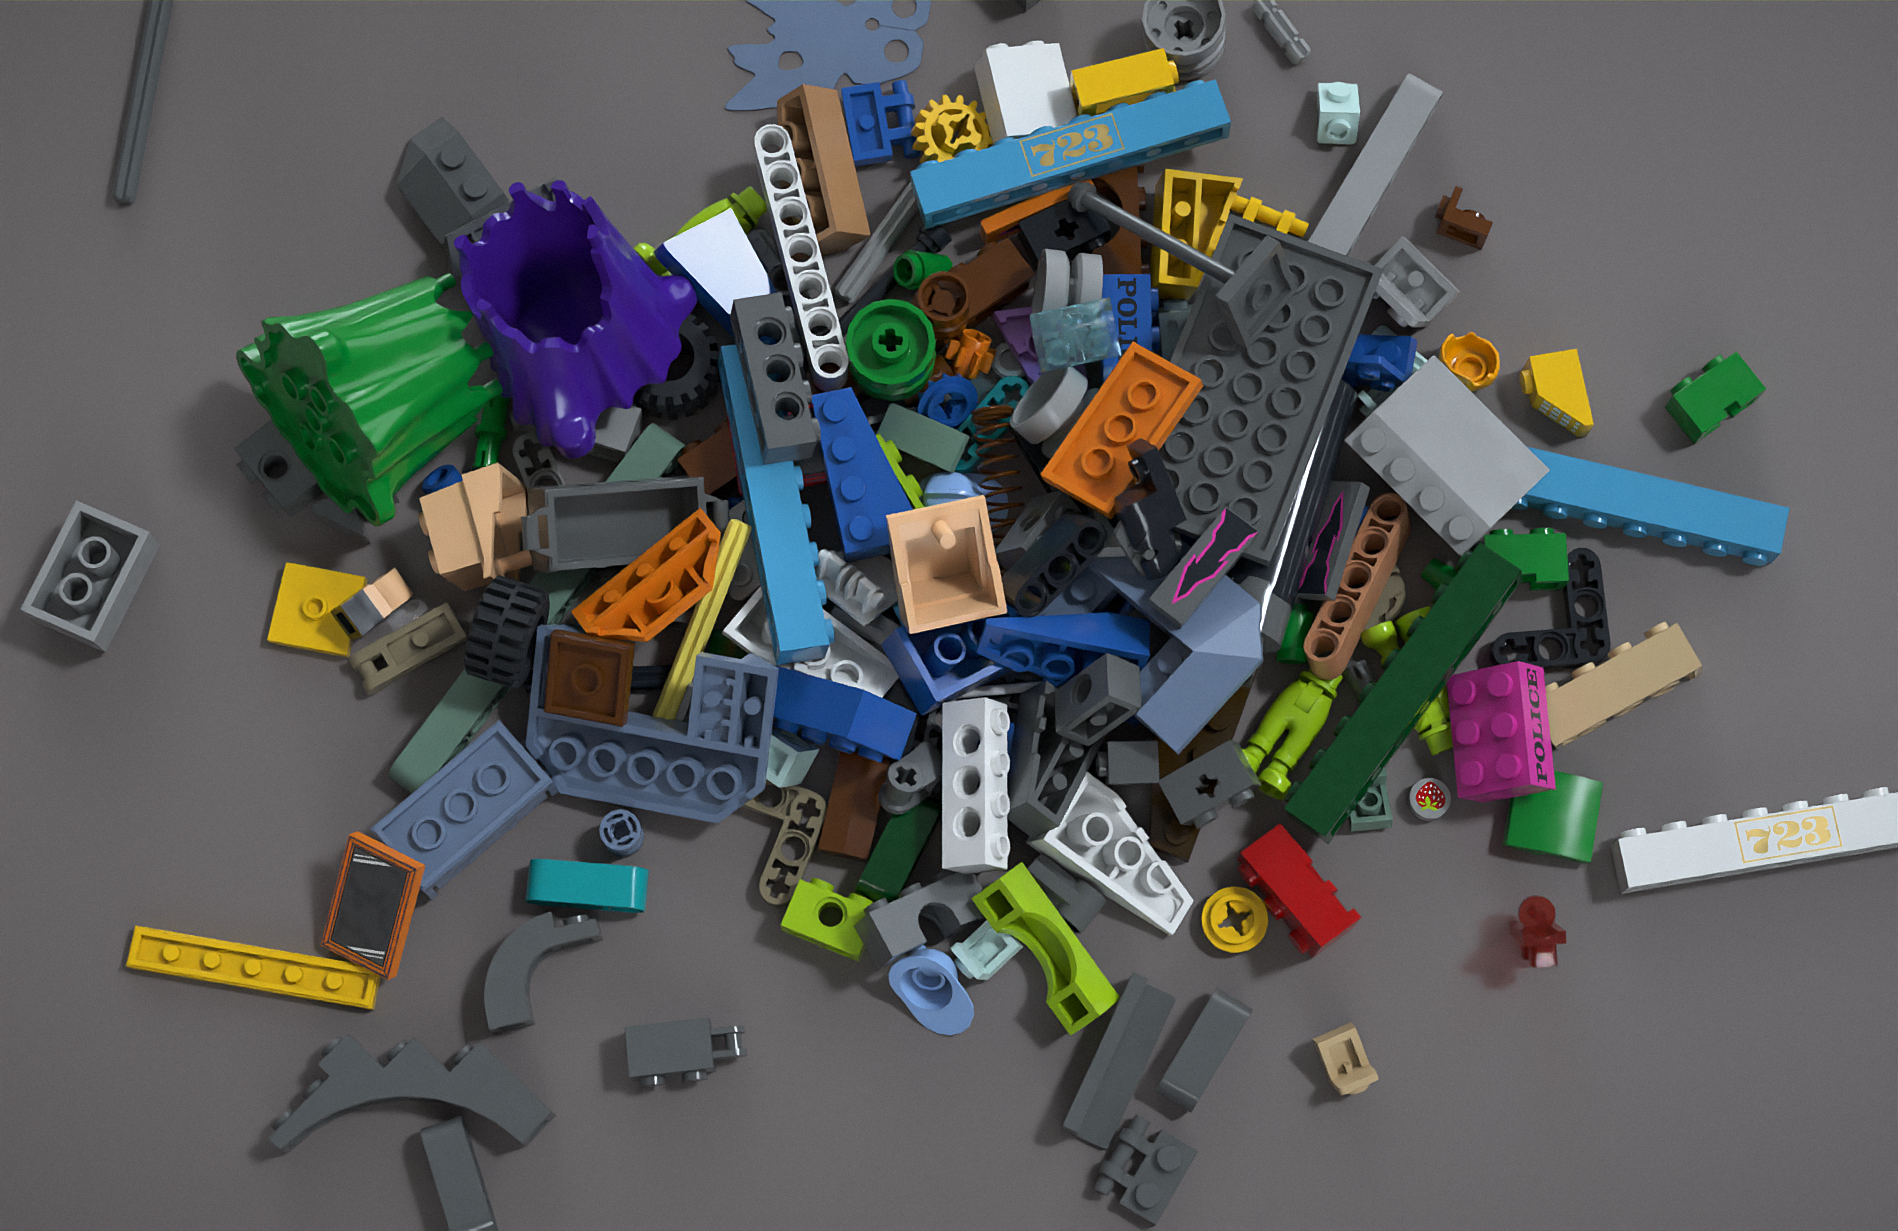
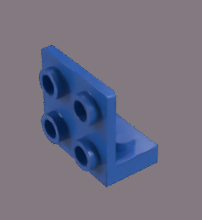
[1342,334,1418,392]

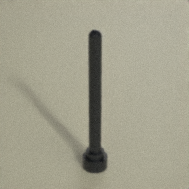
[806,224,952,363]

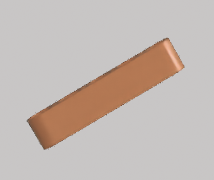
[1304,493,1412,680]

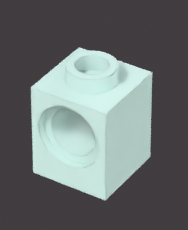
[766,729,819,788]

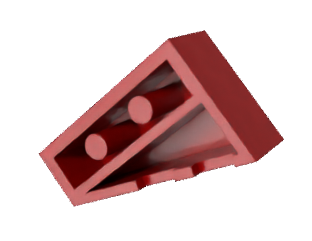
[1237,823,1362,958]

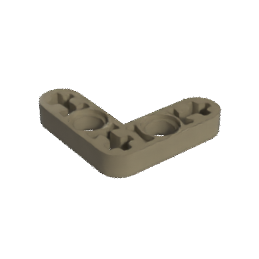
[741,779,827,908]

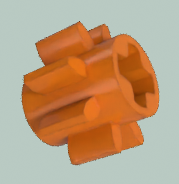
[944,329,997,379]

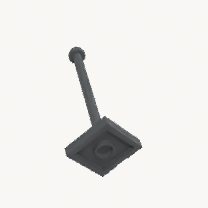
[1068,182,1298,348]

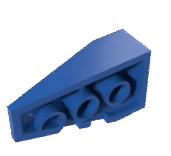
[976,612,1150,687]

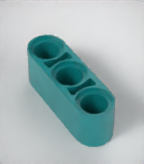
[525,859,649,913]

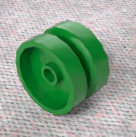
[846,299,936,401]

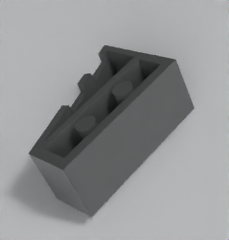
[1007,680,1106,838]

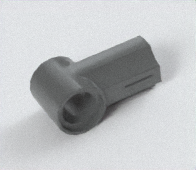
[1028,852,1107,934]

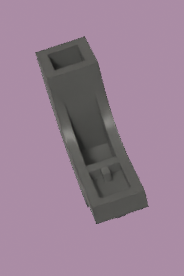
[484,912,603,1034]

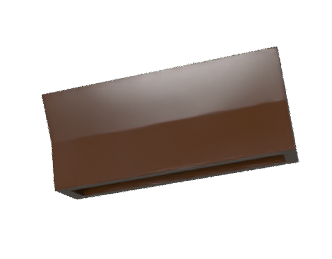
[818,751,890,863]

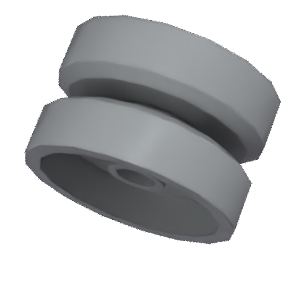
[1031,249,1103,343]

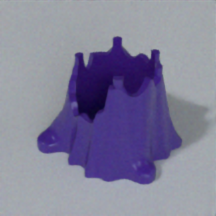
[454,180,697,459]

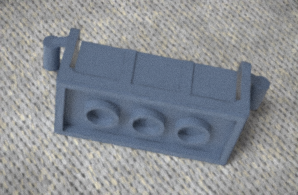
[370,720,559,900]

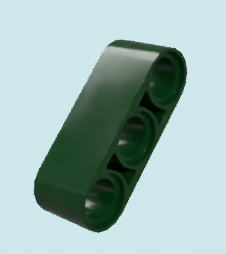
[854,797,942,904]

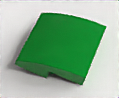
[1502,771,1603,864]

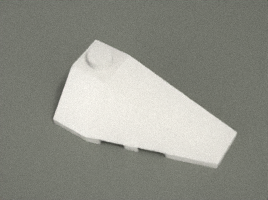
[1025,772,1194,935]

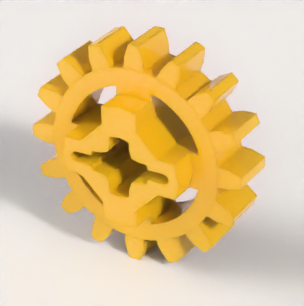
[911,95,993,164]

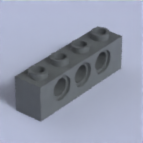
[729,292,821,465]

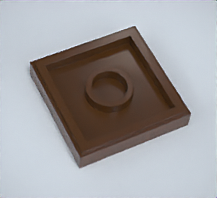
[544,629,635,727]

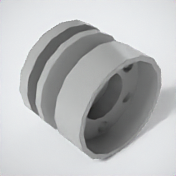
[1142,0,1226,81]
[1010,361,1099,458]

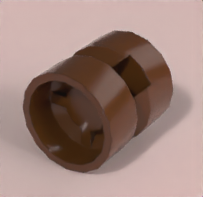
[917,271,970,339]

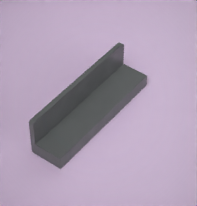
[1061,972,1175,1149]

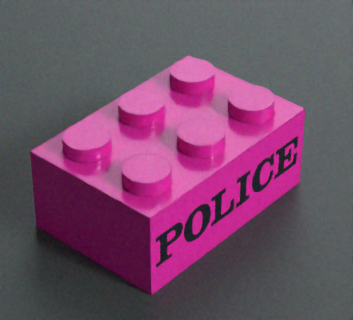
[1447,661,1556,803]

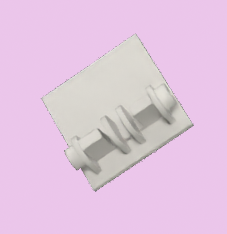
[815,549,898,626]

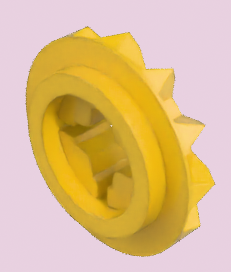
[1201,886,1268,954]

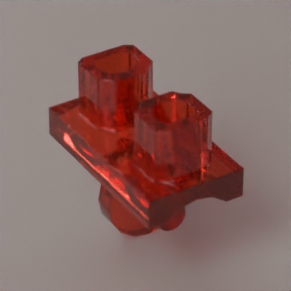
[1510,895,1567,967]

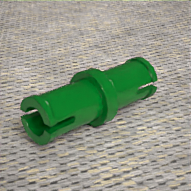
[472,394,510,471]

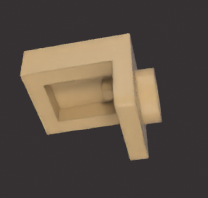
[1313,1022,1379,1095]

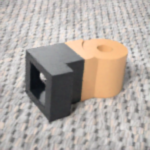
[330,567,414,641]

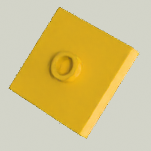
[267,562,368,658]

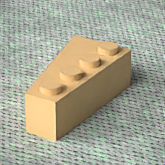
[1545,622,1702,750]

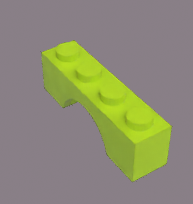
[971,862,1120,1036]

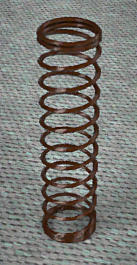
[970,405,1025,578]

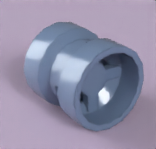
[599,809,645,857]

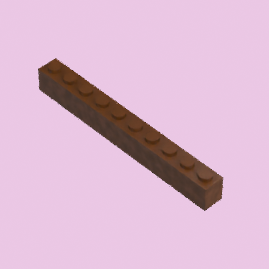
[677,237,1036,508]

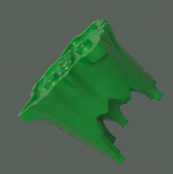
[236,273,503,527]

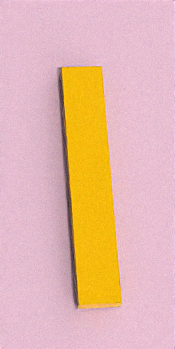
[126,925,381,1010]

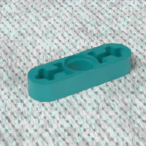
[954,376,1029,474]

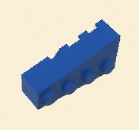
[810,387,913,563]

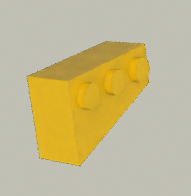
[1150,169,1243,302]

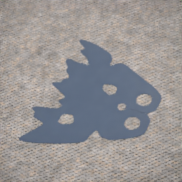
[725,0,931,111]

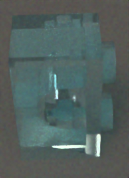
[1030,297,1122,373]

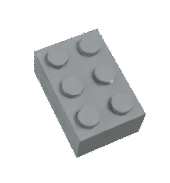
[20,500,161,653]

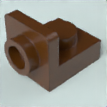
[1435,186,1493,250]

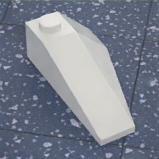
[722,586,899,698]

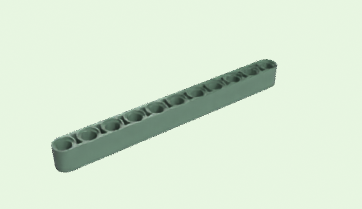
[388,423,686,794]

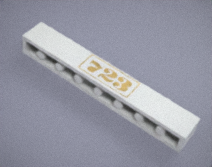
[1610,787,1898,894]

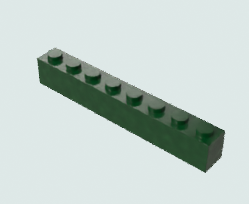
[1284,543,1522,844]

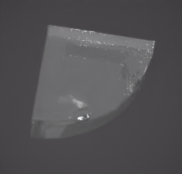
[386,596,429,632]

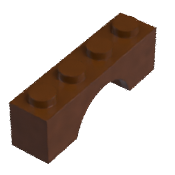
[1091,163,1149,275]

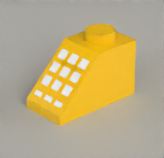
[1519,349,1594,437]

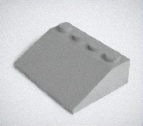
[1345,355,1550,557]

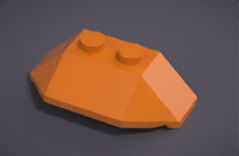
[571,508,721,642]

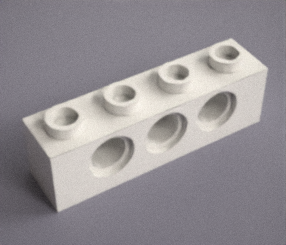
[942,697,1010,874]

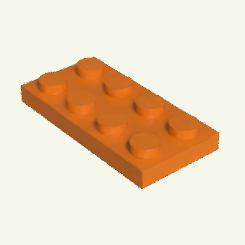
[1040,342,1203,519]

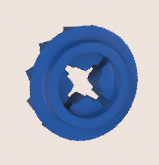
[914,373,978,429]

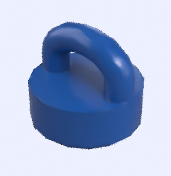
[422,464,463,495]

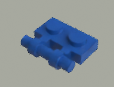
[841,80,920,167]

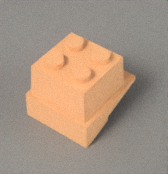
[418,463,533,591]
[886,495,1007,634]

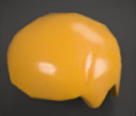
[1439,332,1500,392]

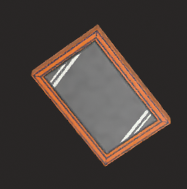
[321,831,425,980]

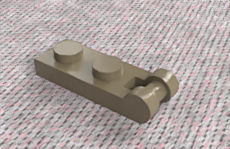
[348,602,468,695]

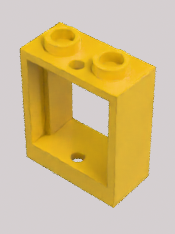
[1070,48,1179,117]

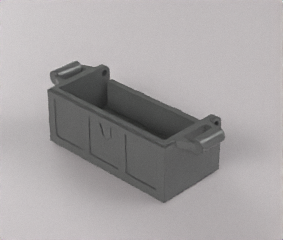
[521,476,730,573]

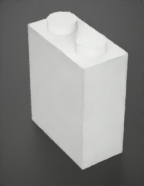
[974,41,1077,144]

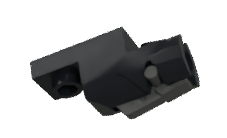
[1113,438,1187,580]

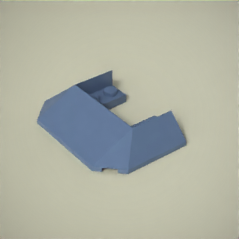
[1015,513,1263,755]
[526,624,779,823]

